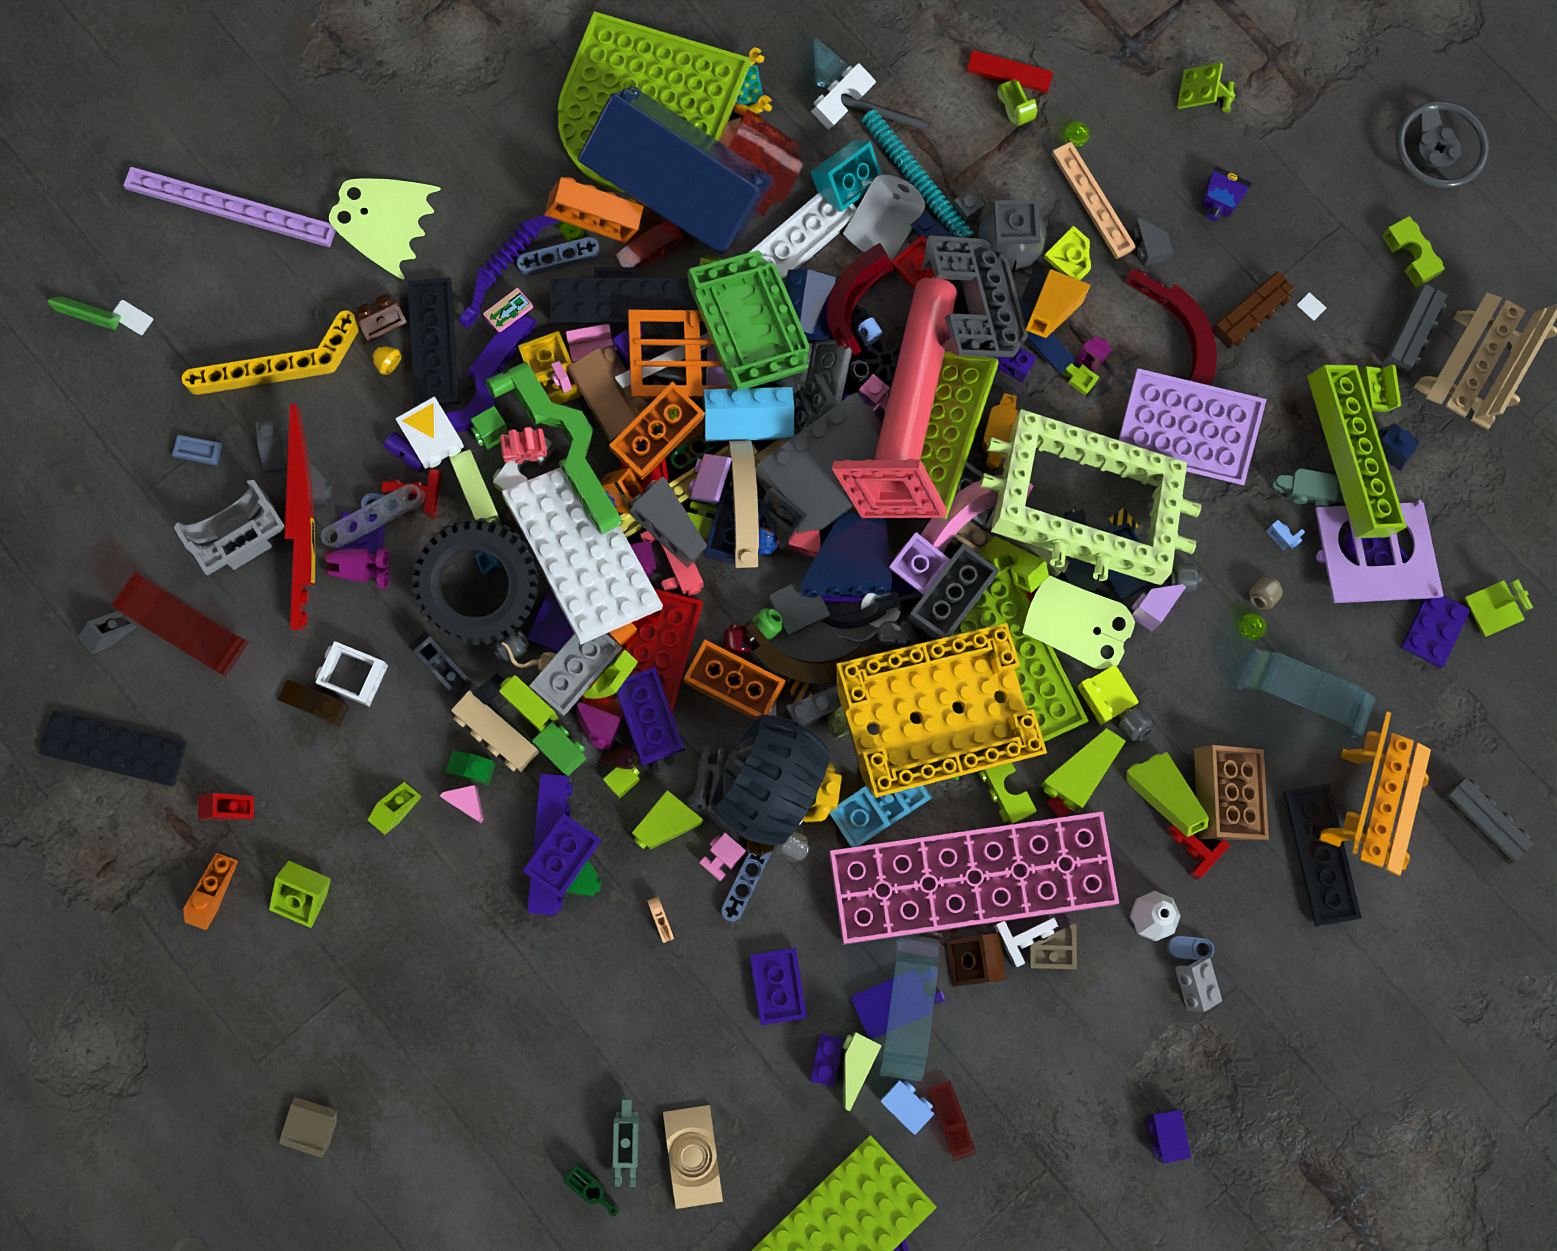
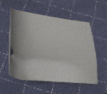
[843,174,925,261]

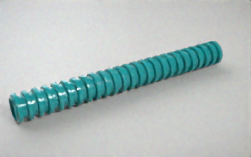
[862,109,974,238]

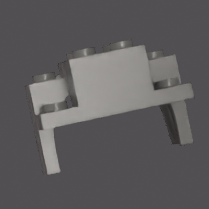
[174,480,285,576]

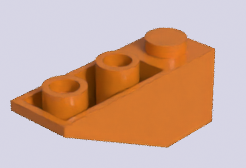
[183,853,238,930]

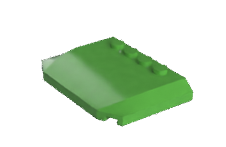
[687,250,810,392]

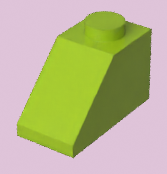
[368,782,421,835]

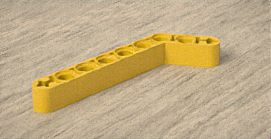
[182,311,359,395]

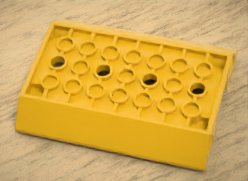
[836,623,1047,798]

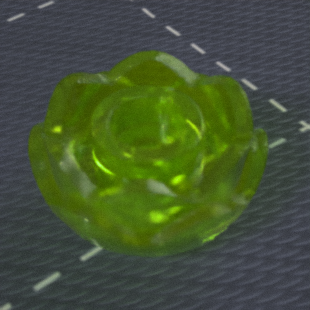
[1063,121,1090,147]
[1239,613,1267,641]

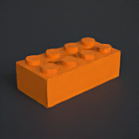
[544,177,643,243]
[609,381,705,480]
[684,640,785,720]

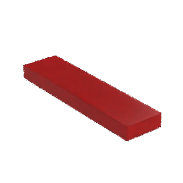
[967,50,1053,93]

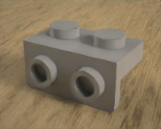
[1175,957,1222,1012]

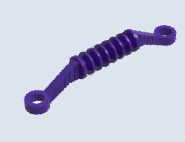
[459,215,560,328]

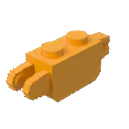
[981,393,1018,471]

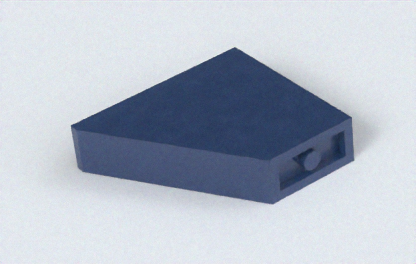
[801,513,892,598]

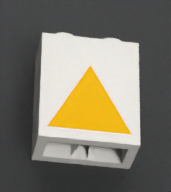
[396,396,464,469]

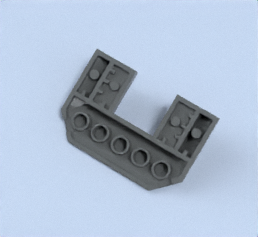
[922,235,1028,357]

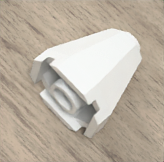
[1130,891,1181,941]

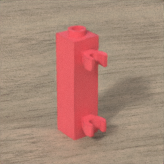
[640,531,703,596]

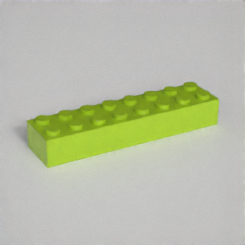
[1307,365,1407,538]

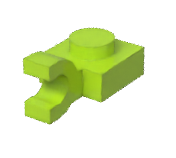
[1061,363,1100,396]

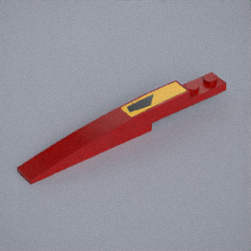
[285,404,315,630]

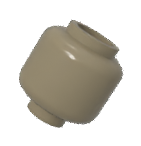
[1249,577,1283,610]

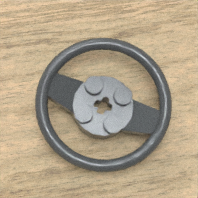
[1396,101,1489,189]

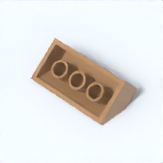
[567,345,647,442]

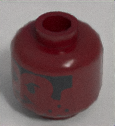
[723,625,752,657]

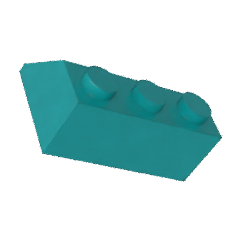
[811,141,881,212]

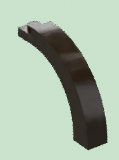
[744,620,872,684]

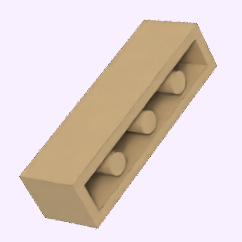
[451,690,539,773]

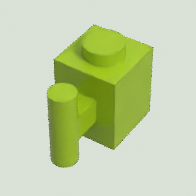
[687,500,717,544]

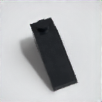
[408,632,474,700]

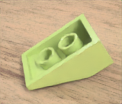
[842,1032,881,1111]

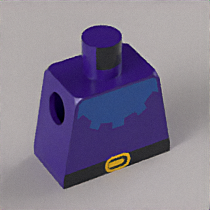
[1202,166,1252,221]

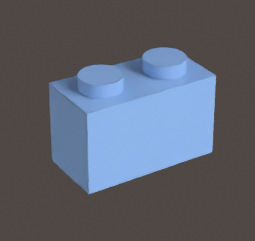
[879,1080,934,1135]

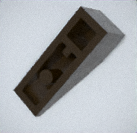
[277,680,349,727]

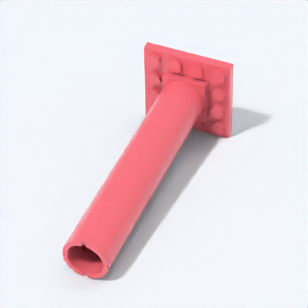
[832,277,958,518]

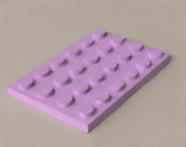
[1118,368,1267,485]

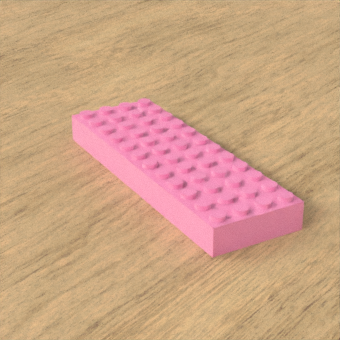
[829,812,1119,945]

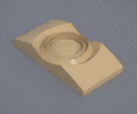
[663,1105,723,1209]

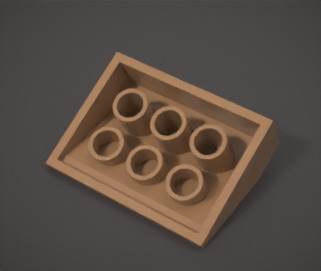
[1194,745,1269,840]

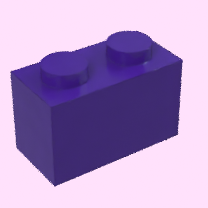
[810,1034,844,1087]
[1147,1109,1191,1163]

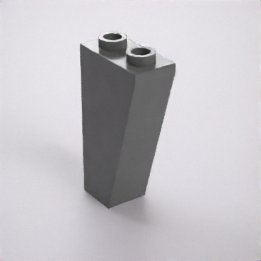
[629,476,707,568]

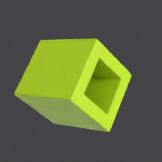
[603,767,640,799]

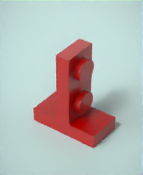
[382,469,442,518]
[1167,824,1231,880]

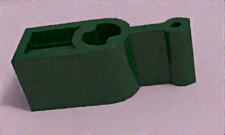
[563,1163,620,1216]

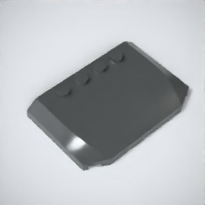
[755,393,882,534]

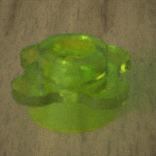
[559,223,584,243]

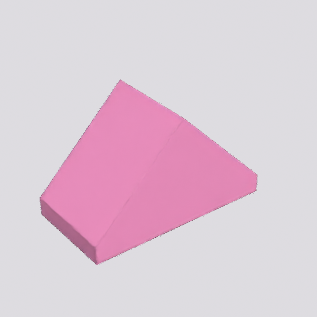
[440,785,484,823]

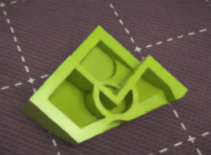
[583,650,638,699]

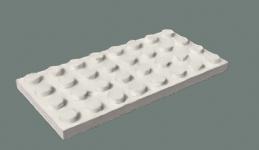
[502,468,663,645]

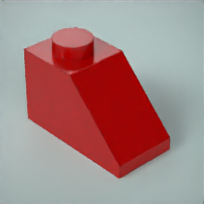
[198,793,254,820]

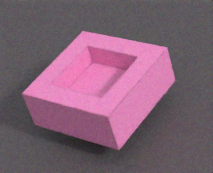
[551,361,572,393]

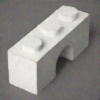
[811,63,876,130]
[493,429,555,492]

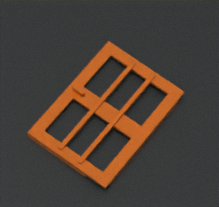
[628,310,757,399]

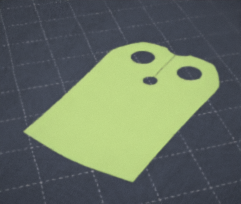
[1022,575,1135,669]

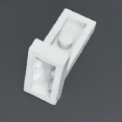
[994,918,1058,968]

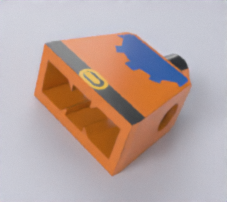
[600,468,645,514]

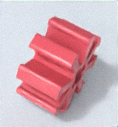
[500,427,547,464]

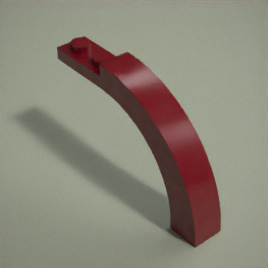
[1124,268,1217,386]

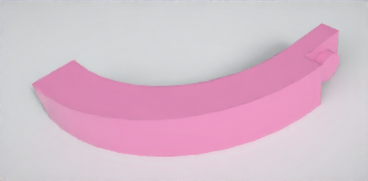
[921,475,1033,553]

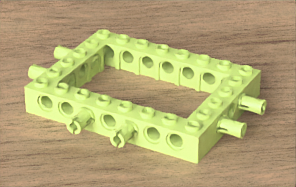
[980,409,1201,585]

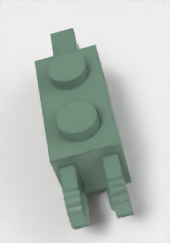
[1272,469,1345,507]
[613,1099,639,1187]

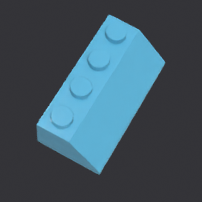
[702,387,794,441]

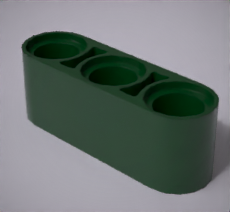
[671,432,727,474]

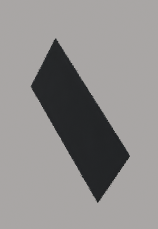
[472,673,504,705]

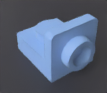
[1266,520,1305,551]

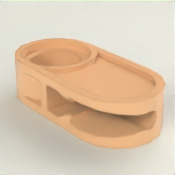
[647,896,674,943]

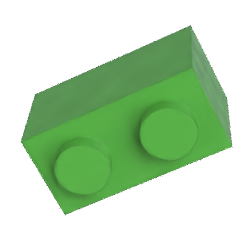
[471,406,509,450]
[532,722,587,776]

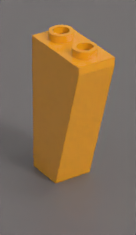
[1026,269,1090,338]

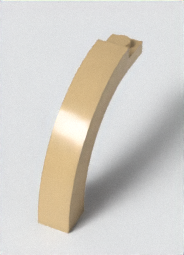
[728,440,759,568]

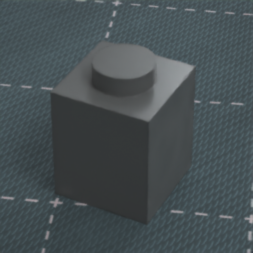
[953,188,985,226]

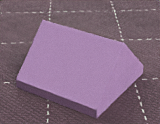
[889,532,950,595]

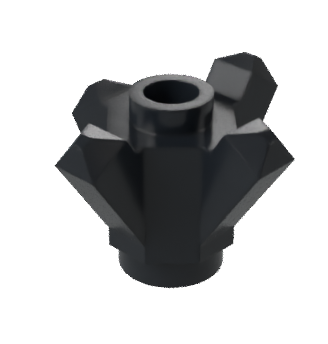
[844,354,871,395]

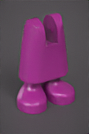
[325,548,390,589]

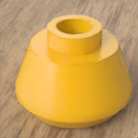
[372,346,401,375]

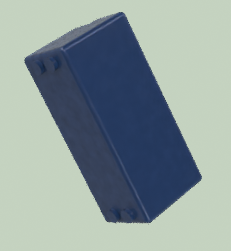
[578,85,774,254]

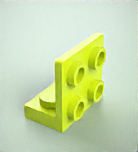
[1077,665,1138,725]

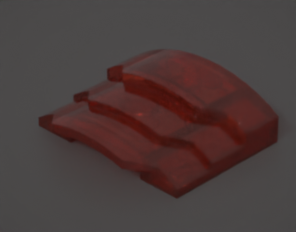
[728,109,803,217]

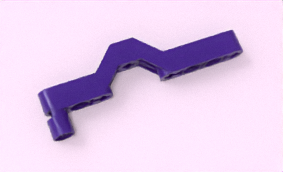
[384,314,537,473]

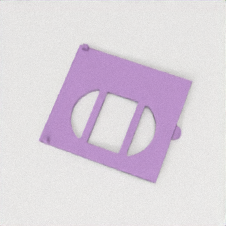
[1315,500,1443,603]

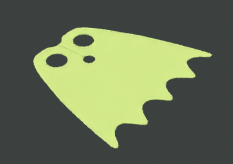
[329,179,441,279]

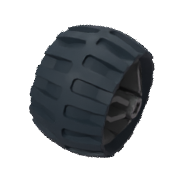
[710,714,830,846]

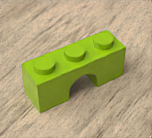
[1382,216,1445,288]
[978,536,1049,593]
[978,763,1037,825]

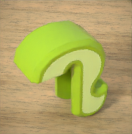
[997,79,1037,127]

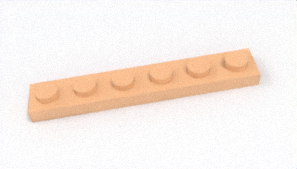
[1052,142,1136,259]

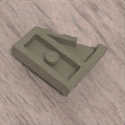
[1029,924,1077,970]

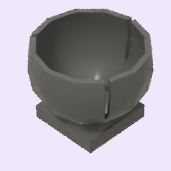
[977,199,1046,272]

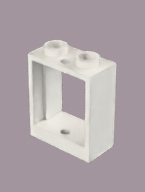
[315,641,388,707]

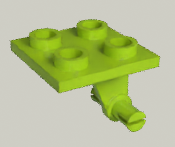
[1177,62,1236,112]
[1464,579,1533,638]

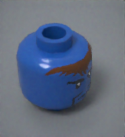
[758,522,778,555]

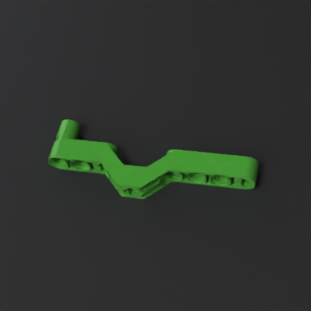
[485,362,622,535]

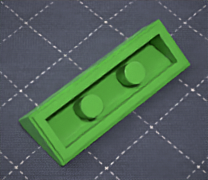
[48,296,121,330]

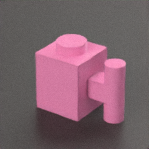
[858,374,890,411]
[700,833,746,881]

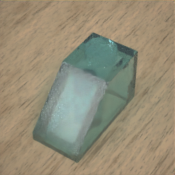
[813,38,848,89]

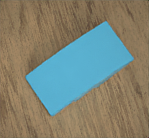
[829,785,932,847]

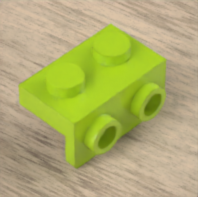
[1360,365,1401,412]

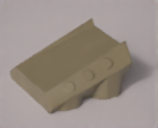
[280,1097,337,1158]

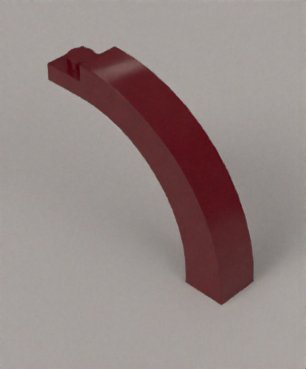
[826,243,894,355]

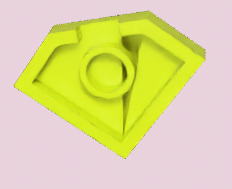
[1044,226,1091,281]

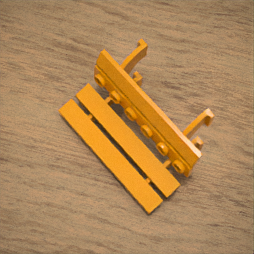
[1319,711,1431,876]

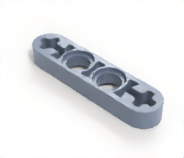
[517,237,600,275]
[721,852,772,922]

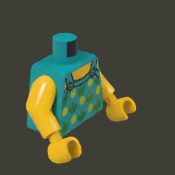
[732,47,772,118]

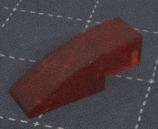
[616,220,683,268]
[928,1081,976,1162]

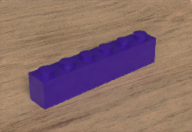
[528,774,573,916]

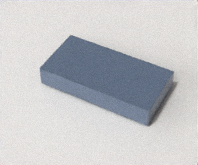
[172,434,222,466]

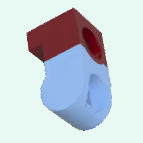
[855,317,883,354]

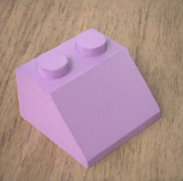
[687,454,732,506]
[1131,584,1186,631]

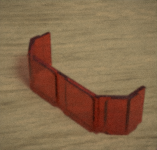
[111,571,249,677]

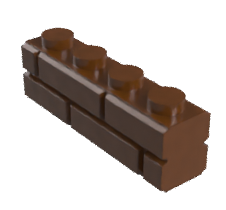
[1212,271,1295,349]

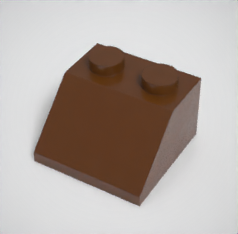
[946,933,1006,987]

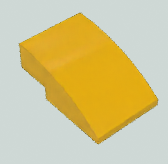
[518,331,583,404]

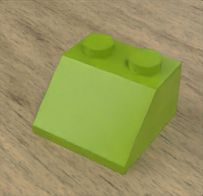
[269,861,331,928]

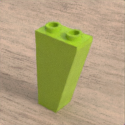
[1041,729,1126,811]
[1126,752,1209,837]

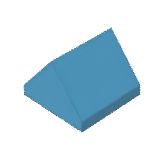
[475,551,502,576]

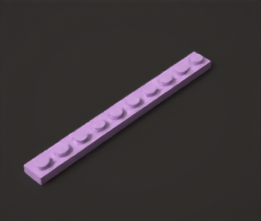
[123,167,336,248]

